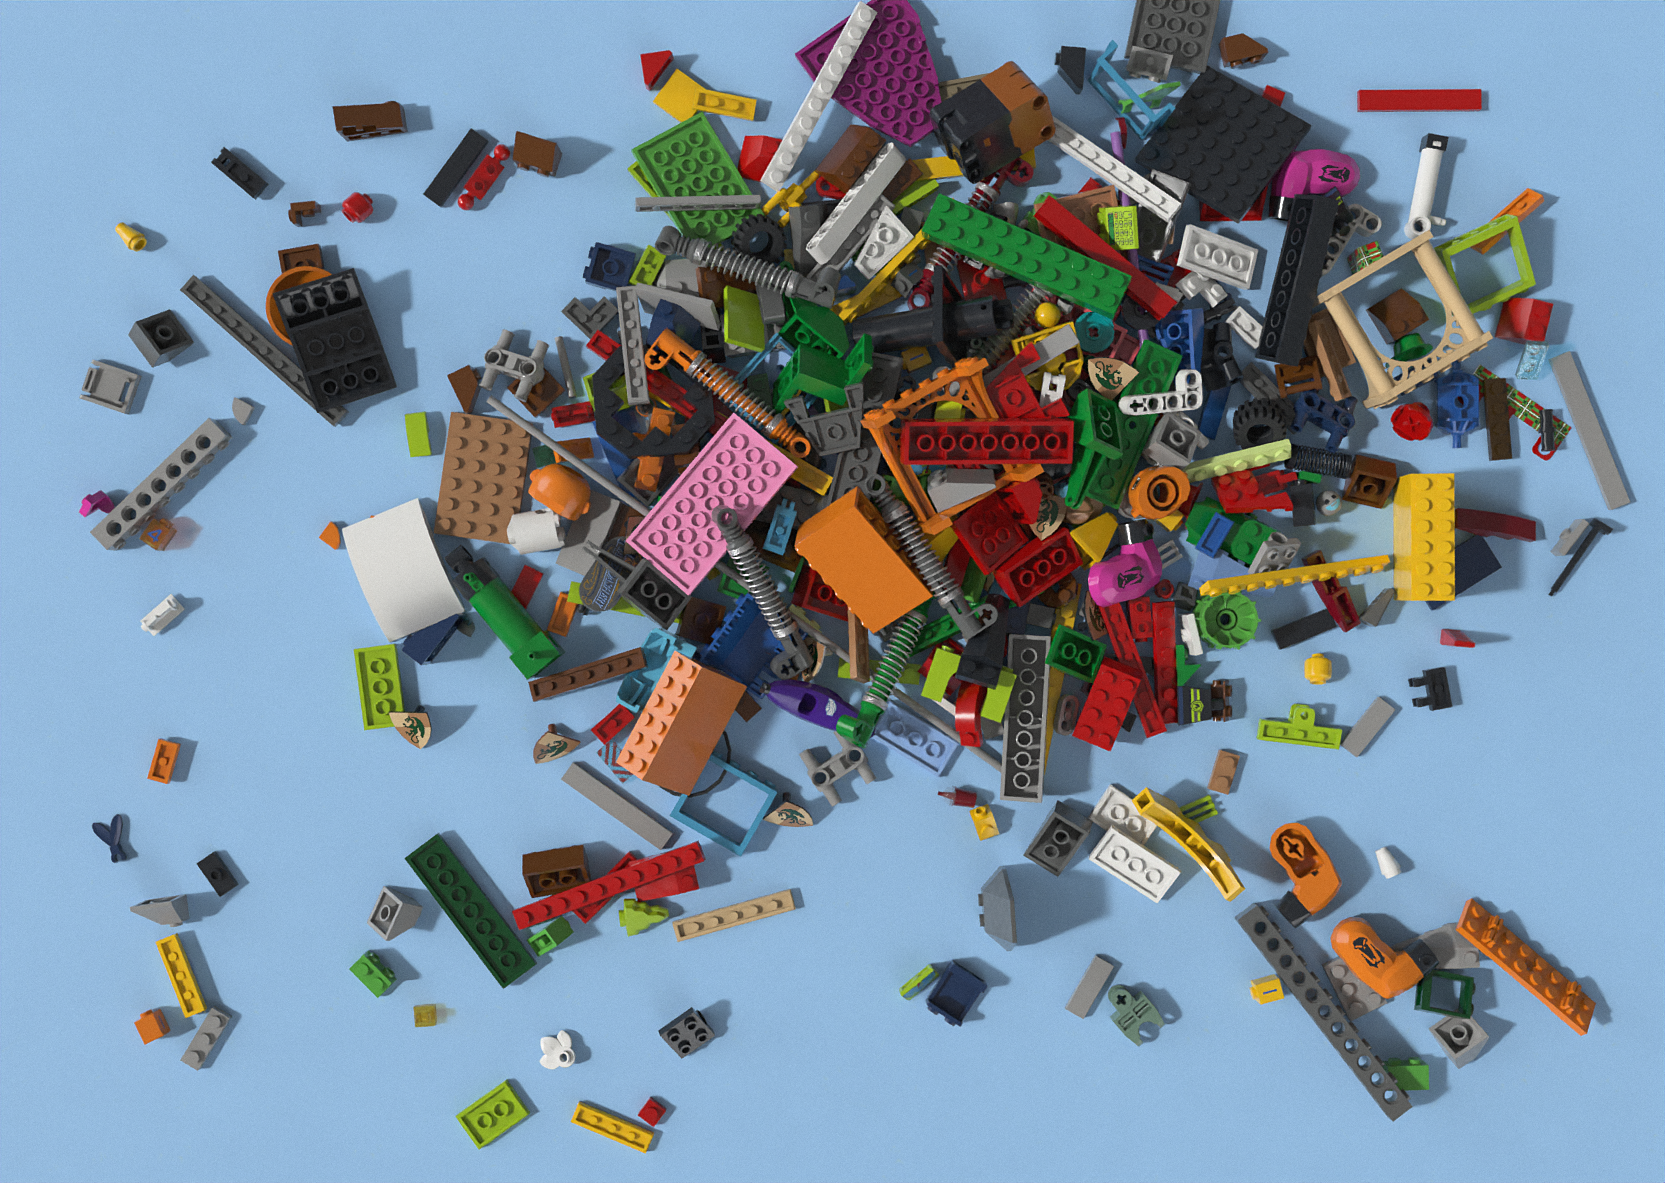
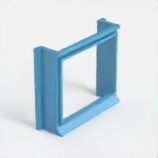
[1087,40,1175,140]
[718,332,819,445]

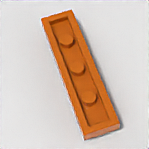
[1470,188,1544,254]

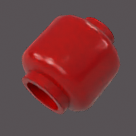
[342,192,373,223]

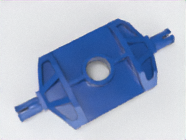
[1434,360,1479,448]

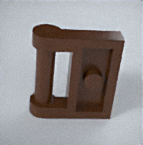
[1274,355,1323,399]

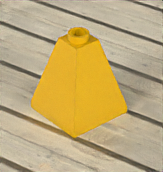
[1070,512,1118,571]

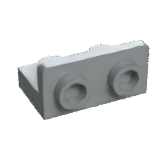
[1125,45,1173,83]

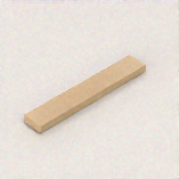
[672,889,796,942]

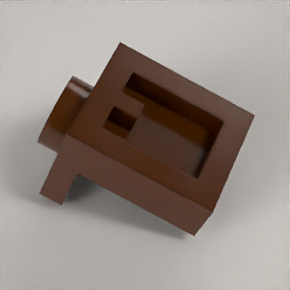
[288,201,321,227]

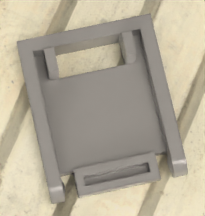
[79,359,142,415]

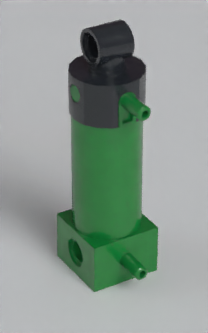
[445,545,565,680]

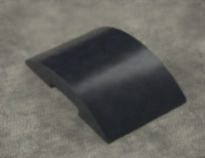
[272,268,397,413]

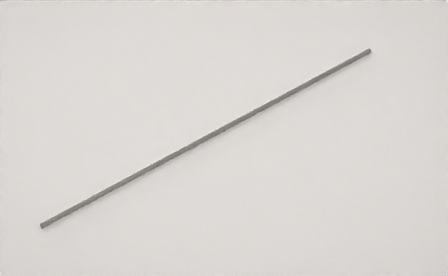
[487,395,1002,773]

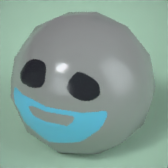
[1316,490,1343,516]

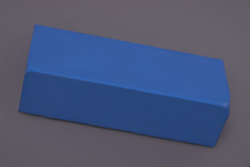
[836,275,856,298]

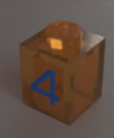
[139,518,177,551]

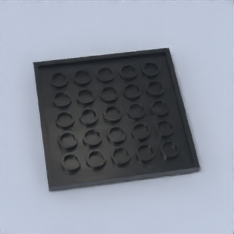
[1135,65,1311,224]

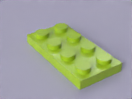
[354,644,405,731]

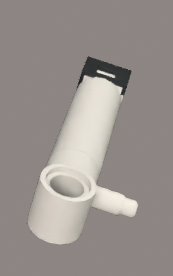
[1404,133,1449,240]

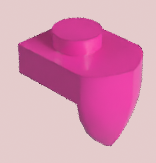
[79,490,115,517]

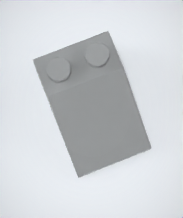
[928,469,996,513]

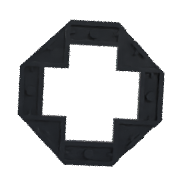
[592,344,715,459]

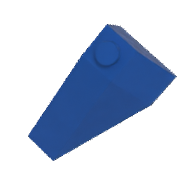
[1155,308,1204,388]
[592,409,641,497]

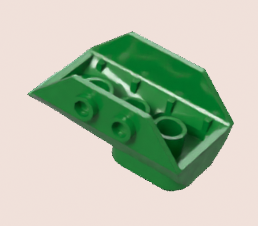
[1185,496,1281,568]

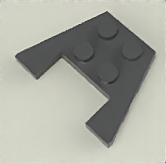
[784,382,864,456]

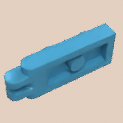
[763,498,797,555]

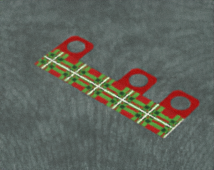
[1458,364,1572,461]

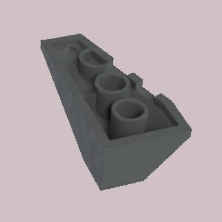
[788,203,828,278]

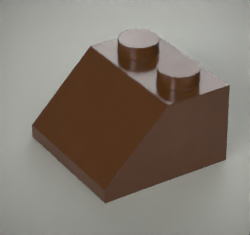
[513,131,562,178]
[1366,288,1429,344]
[1342,454,1397,509]

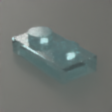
[1515,341,1549,380]

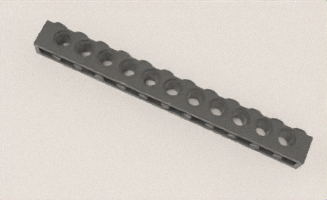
[1234,903,1413,1122]

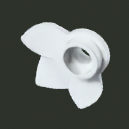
[539,1030,576,1069]

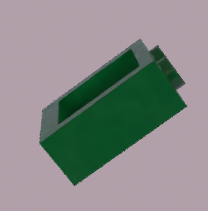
[1414,970,1476,1019]

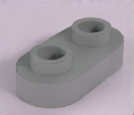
[1053,694,1079,736]

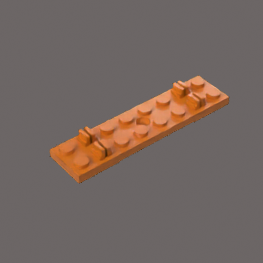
[1456,898,1596,1036]

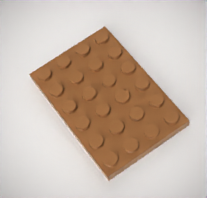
[434,412,533,544]

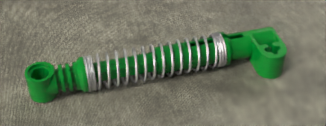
[836,580,940,748]

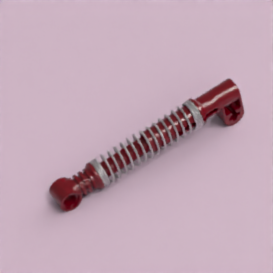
[907,157,1034,310]

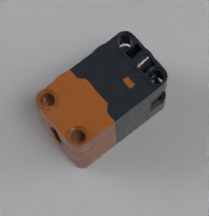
[929,61,1056,184]

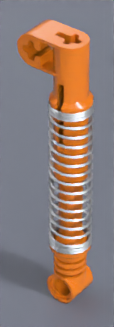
[645,328,812,458]

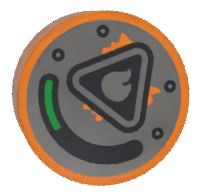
[636,396,657,417]

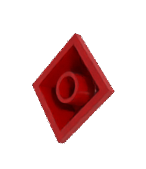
[737,135,782,183]

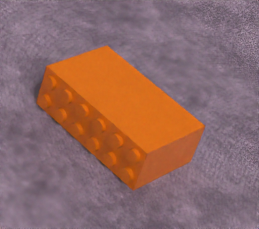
[795,486,933,634]
[616,651,747,796]

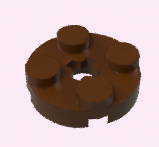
[1037,572,1078,609]

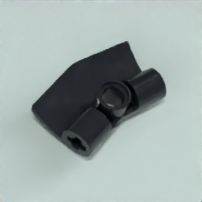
[1200,323,1244,392]

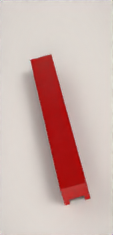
[1034,195,1178,320]

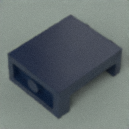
[925,960,988,1027]

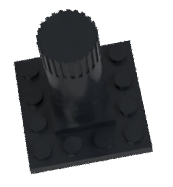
[852,265,1014,368]

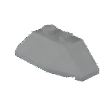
[651,259,712,297]

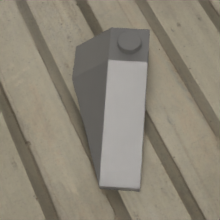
[1390,922,1480,969]

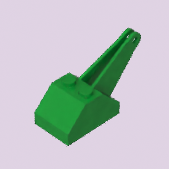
[778,261,850,359]
[1065,388,1123,510]

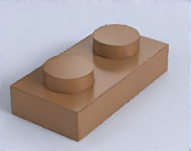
[1207,749,1240,795]

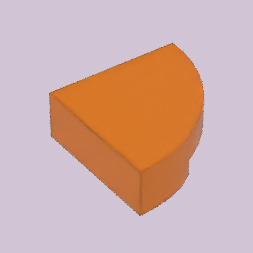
[319,521,341,550]

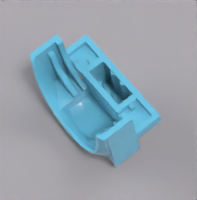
[616,628,697,713]

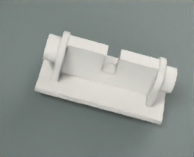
[140,594,185,636]

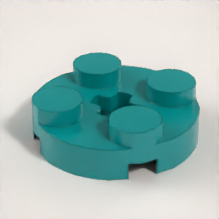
[1074,312,1114,354]

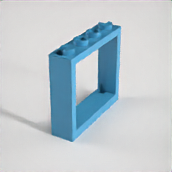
[670,750,778,857]

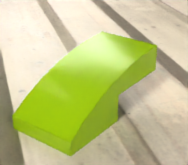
[405,411,432,457]

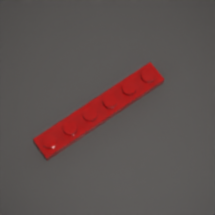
[1152,601,1178,724]

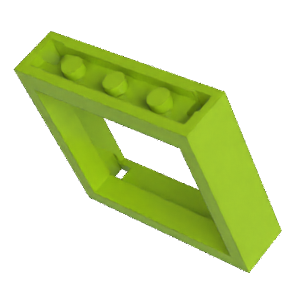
[1434,214,1536,316]

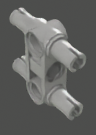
[479,329,550,402]
[799,731,876,806]

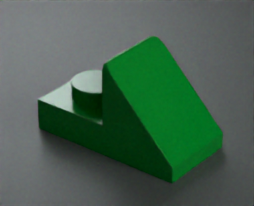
[1176,644,1201,686]

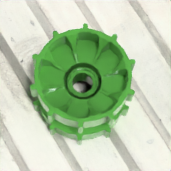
[1192,591,1261,650]

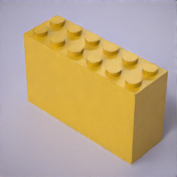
[1393,473,1455,601]

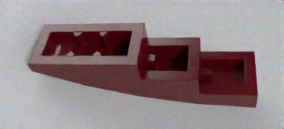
[1455,508,1536,542]
[1301,550,1361,632]

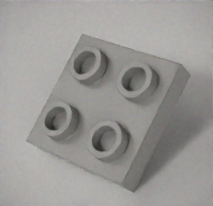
[1248,532,1301,574]

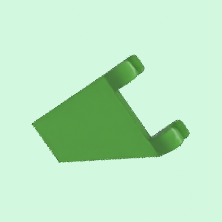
[1118,81,1181,114]

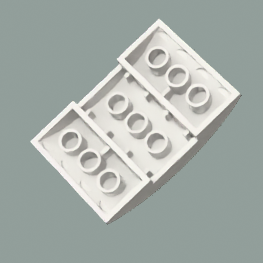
[342,498,465,642]

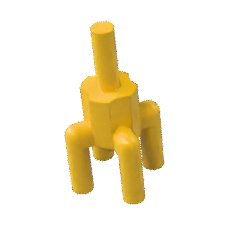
[761,171,820,228]

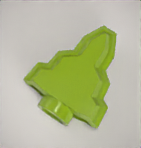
[619,898,669,937]

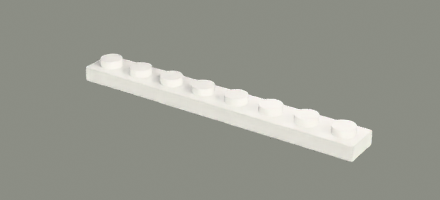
[1048,116,1181,222]

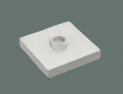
[1178,613,1203,656]

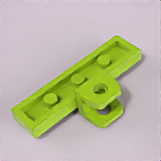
[1256,703,1342,750]

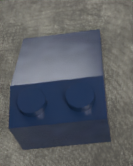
[402,613,468,665]

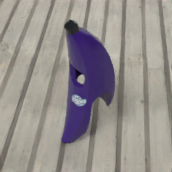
[760,679,876,738]

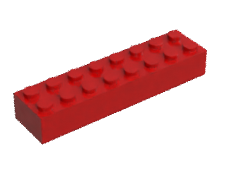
[900,418,1074,465]

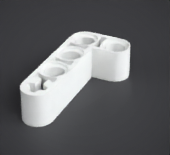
[1321,204,1382,277]
[1119,369,1203,415]

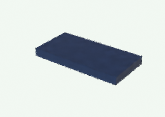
[1425,535,1502,610]

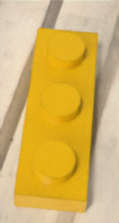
[692,87,757,121]

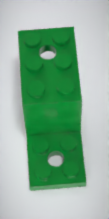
[772,333,874,414]

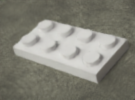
[1177,224,1258,290]
[1089,825,1181,903]

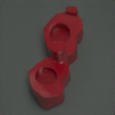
[1115,117,1127,149]

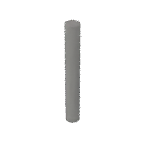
[555,336,577,398]

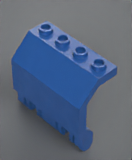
[699,591,808,699]

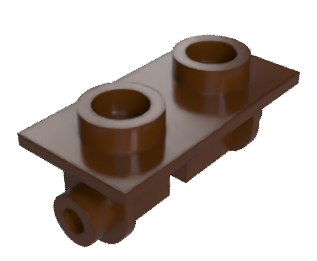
[1211,680,1232,722]

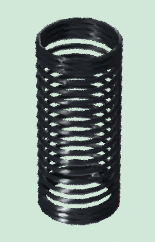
[1284,443,1352,479]

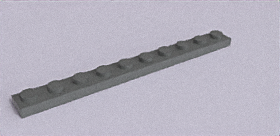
[180,275,349,427]

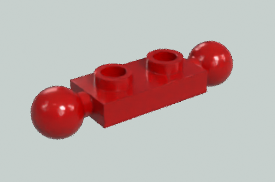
[458,144,510,211]

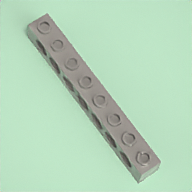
[90,418,233,551]

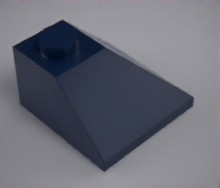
[646,299,700,356]

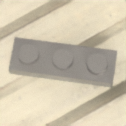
[180,1006,232,1071]

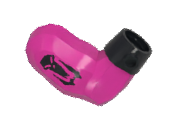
[1268,149,1360,221]
[1088,519,1162,607]

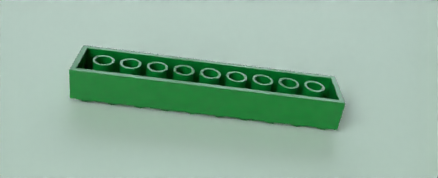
[921,193,1132,320]

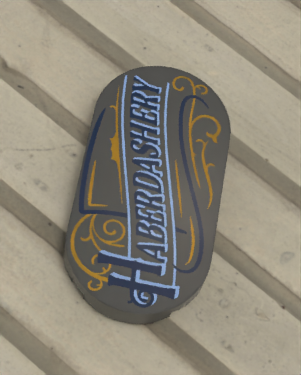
[579,536,643,612]

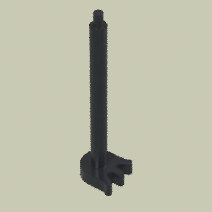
[1548,519,1613,597]

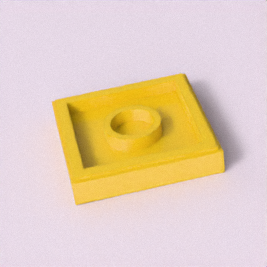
[653,69,705,123]

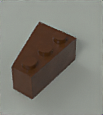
[332,101,408,142]

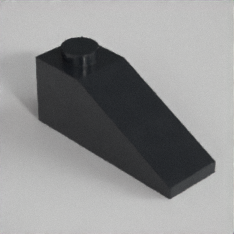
[701,309,726,364]

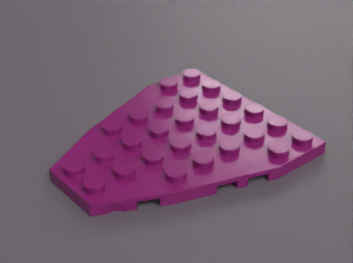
[795,0,942,147]

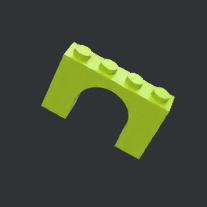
[921,645,1017,723]

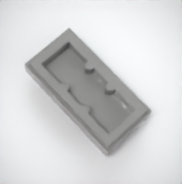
[1550,519,1589,556]

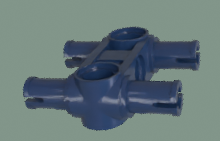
[1290,377,1358,453]

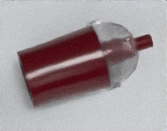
[938,786,977,808]

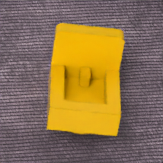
[969,804,999,841]

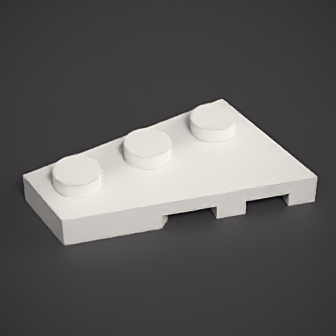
[854,206,914,280]

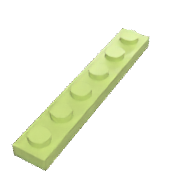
[1182,439,1291,483]

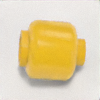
[1304,653,1332,685]

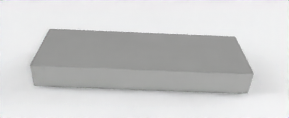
[1340,697,1395,757]
[1065,955,1114,1019]

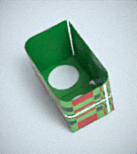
[1347,241,1384,275]

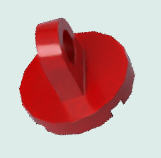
[1390,402,1433,441]

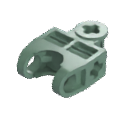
[1108,985,1165,1046]

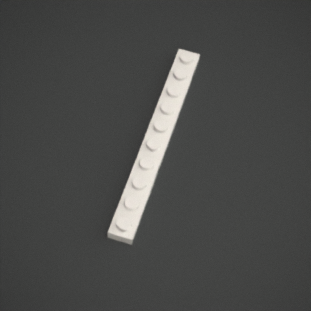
[760,1,878,192]

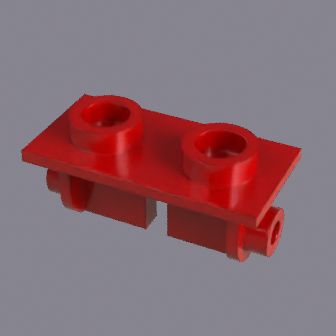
[551,401,595,428]

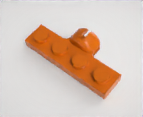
[632,407,675,492]

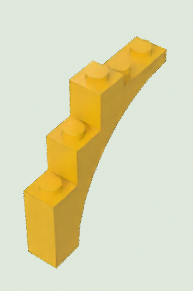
[1132,787,1245,902]

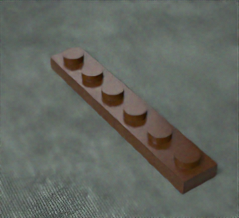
[528,647,648,702]

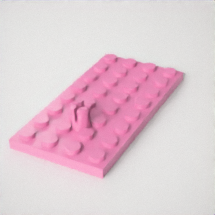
[626,413,798,596]

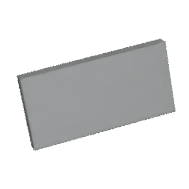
[635,283,721,331]
[556,489,623,576]

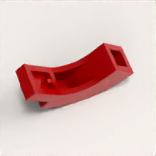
[955,680,988,747]

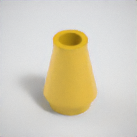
[115,222,147,252]

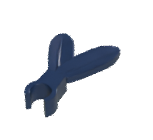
[92,814,127,863]

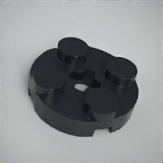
[1121,295,1162,330]

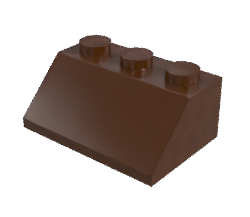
[815,124,886,194]
[522,845,591,898]

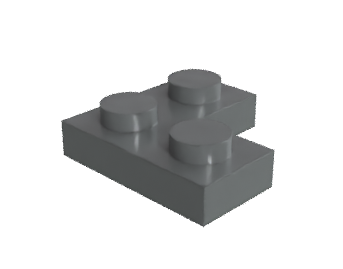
[561,296,619,339]

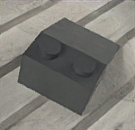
[1023,800,1093,877]

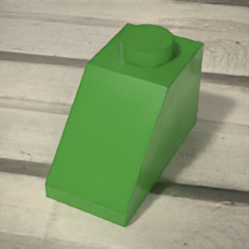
[526,916,574,957]

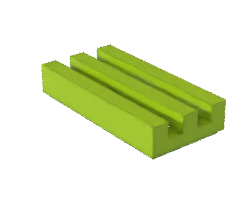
[1179,794,1218,823]

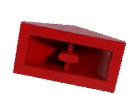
[640,50,674,91]

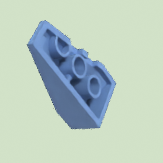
[1188,549,1277,597]

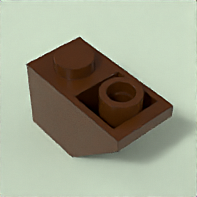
[1218,33,1268,69]

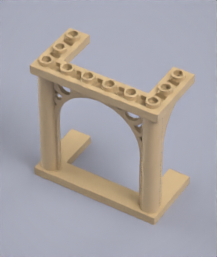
[1313,230,1493,409]

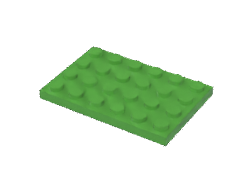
[631,112,765,247]

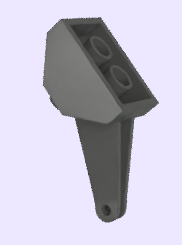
[582,540,692,630]

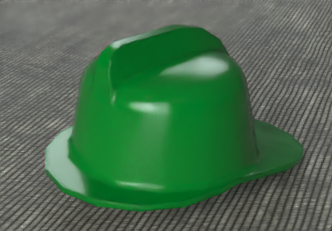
[1385,333,1433,368]

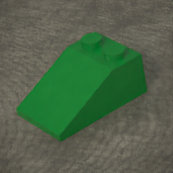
[1045,624,1107,684]

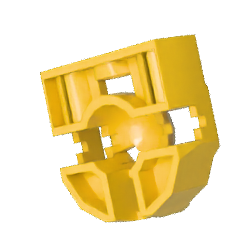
[1011,321,1084,391]

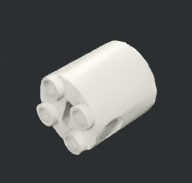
[507,508,566,555]

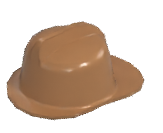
[1063,496,1103,524]

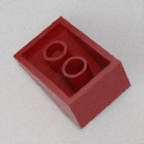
[791,565,848,622]
[628,852,699,902]

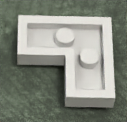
[1176,271,1227,307]

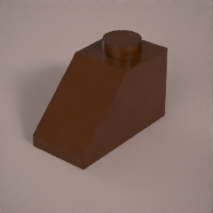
[447,365,482,414]

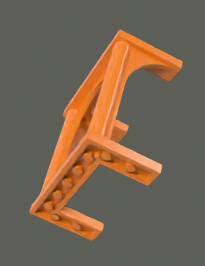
[860,356,1044,535]

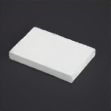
[1088,784,1157,845]

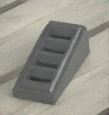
[1359,588,1395,627]

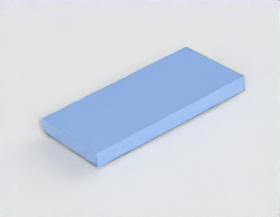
[872,701,960,778]

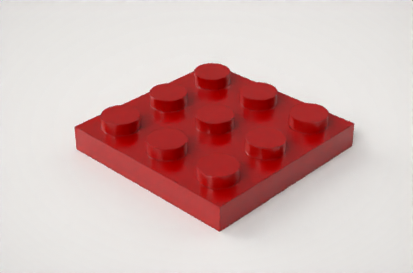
[950,492,1028,575]

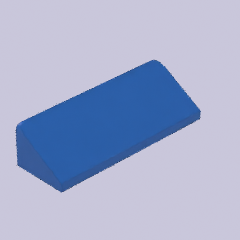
[1197,385,1232,440]

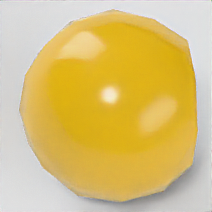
[1034,302,1061,329]

